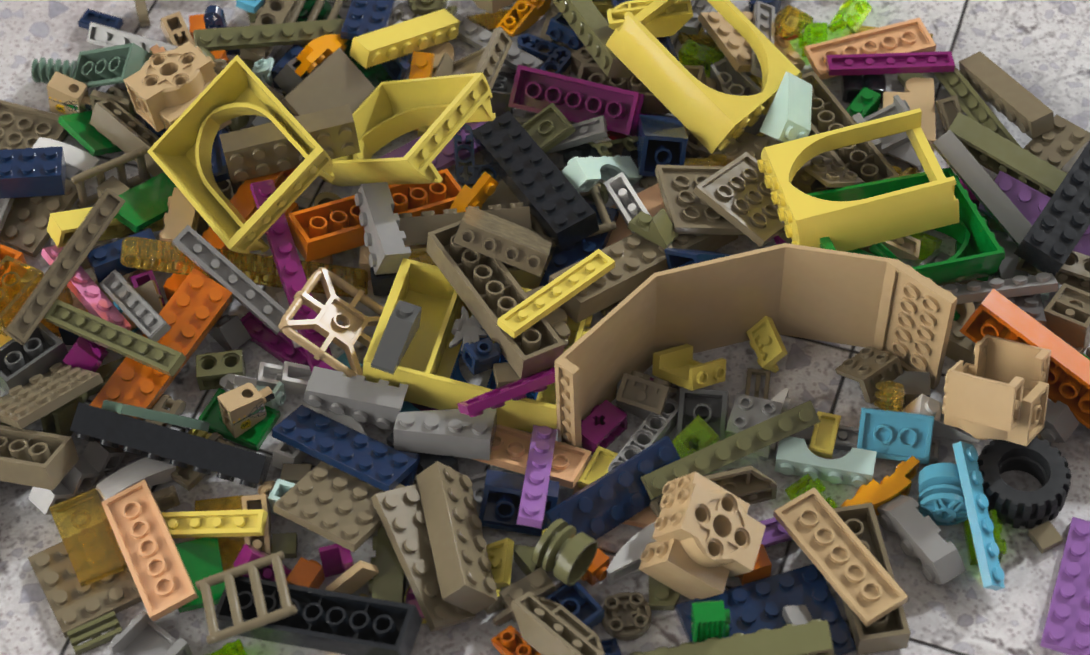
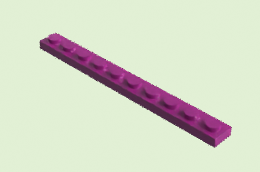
[250,179,336,373]

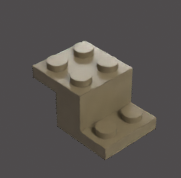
[1044,283,1090,354]

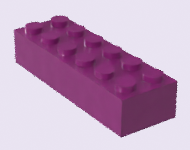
[508,65,645,136]

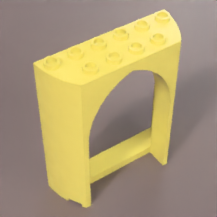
[606,0,802,154]
[147,55,335,254]
[319,72,496,187]
[757,108,960,252]

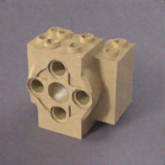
[124,41,232,132]
[942,335,1051,446]
[639,472,766,600]

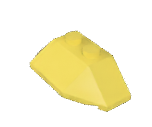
[607,0,693,38]

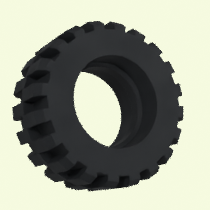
[977,436,1071,529]

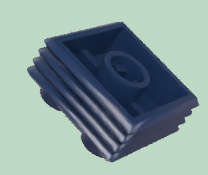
[545,582,605,629]

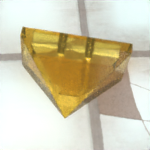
[467,9,510,33]

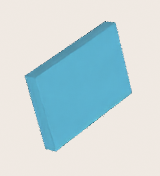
[857,407,935,465]

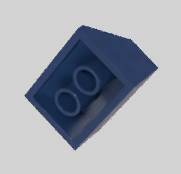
[87,227,163,283]
[479,469,559,537]

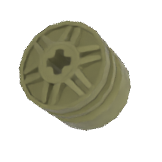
[532,518,598,587]

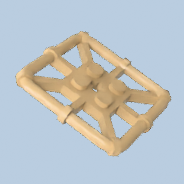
[278,267,384,378]

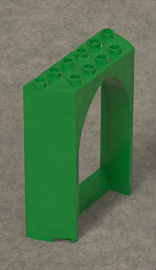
[808,167,1005,286]

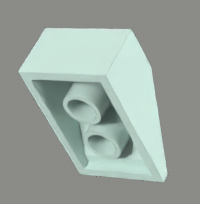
[759,71,812,143]

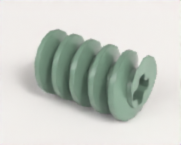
[31,57,77,84]

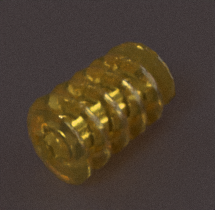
[873,381,905,412]

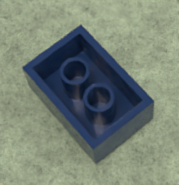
[0,146,66,199]

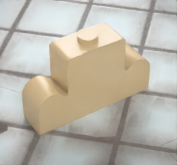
[878,77,936,153]

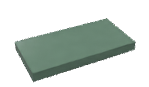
[102,400,210,432]

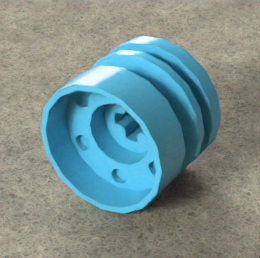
[918,462,968,526]

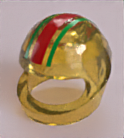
[774,4,814,41]

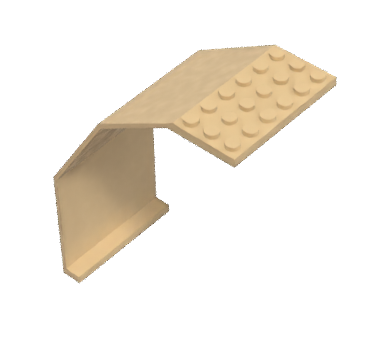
[554,243,958,448]

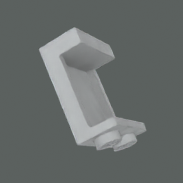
[852,95,910,155]
[108,611,192,655]

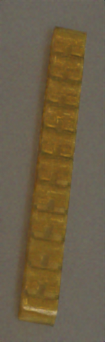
[120,237,368,298]

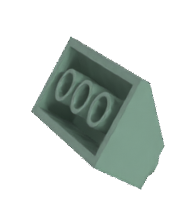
[72,43,152,88]

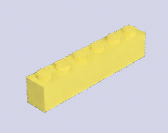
[350,9,461,68]
[47,207,165,248]

